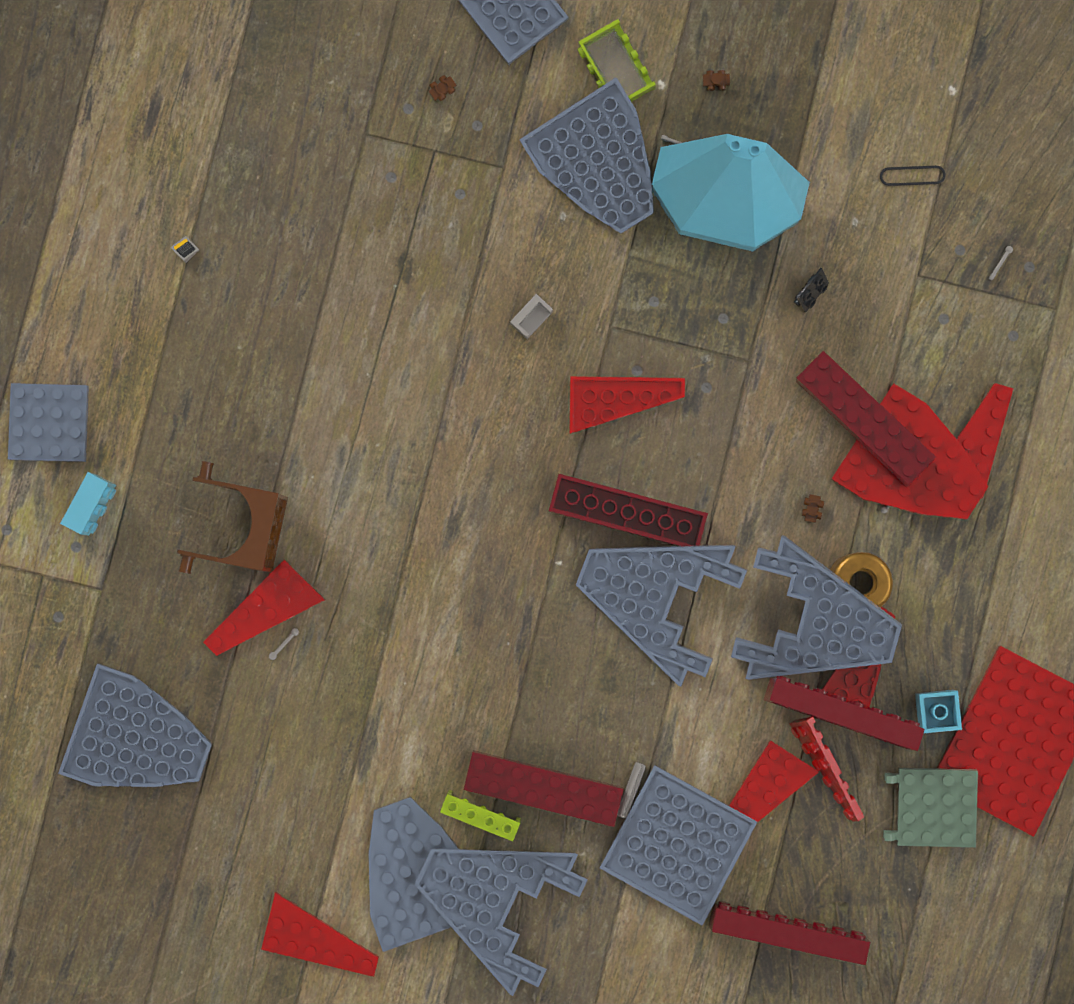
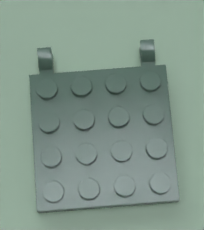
[883,768,978,848]

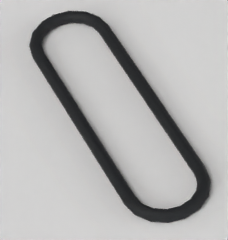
[880,165,946,186]

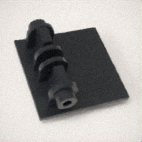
[794,267,829,313]

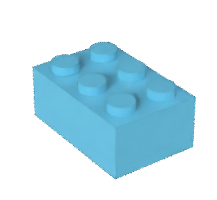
[60,472,116,536]

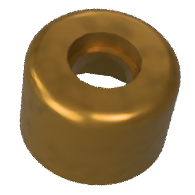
[830,552,893,608]

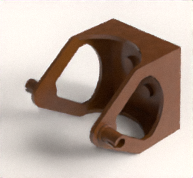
[177,461,288,574]

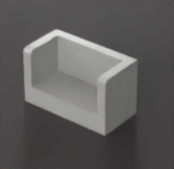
[510,294,553,339]

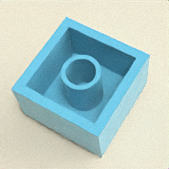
[915,690,962,733]

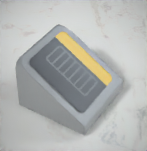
[171,236,199,263]

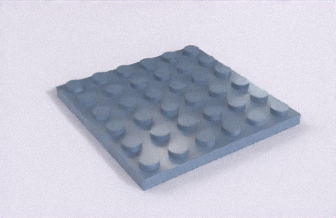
[600,765,757,925]

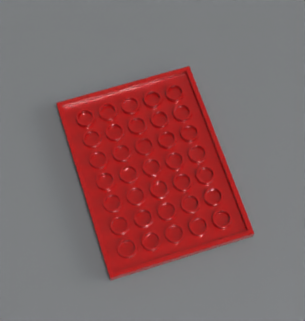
[937,646,1074,837]

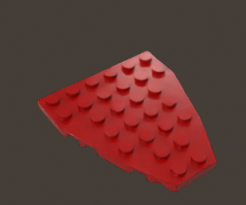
[831,383,988,520]

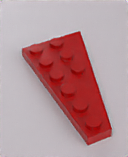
[569,376,685,434]
[956,383,1014,499]
[203,560,325,656]
[821,607,896,709]
[790,717,864,821]
[728,740,819,822]
[261,892,379,977]

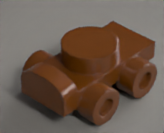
[703,70,730,91]
[428,75,457,101]
[801,494,824,523]

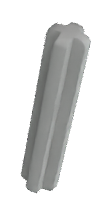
[617,762,646,818]

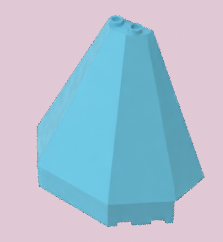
[652,134,810,251]

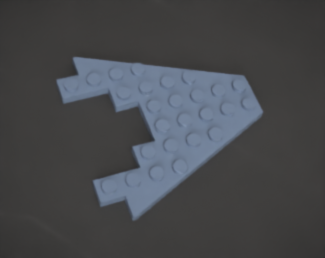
[731,535,902,680]
[576,545,747,686]
[414,848,588,996]

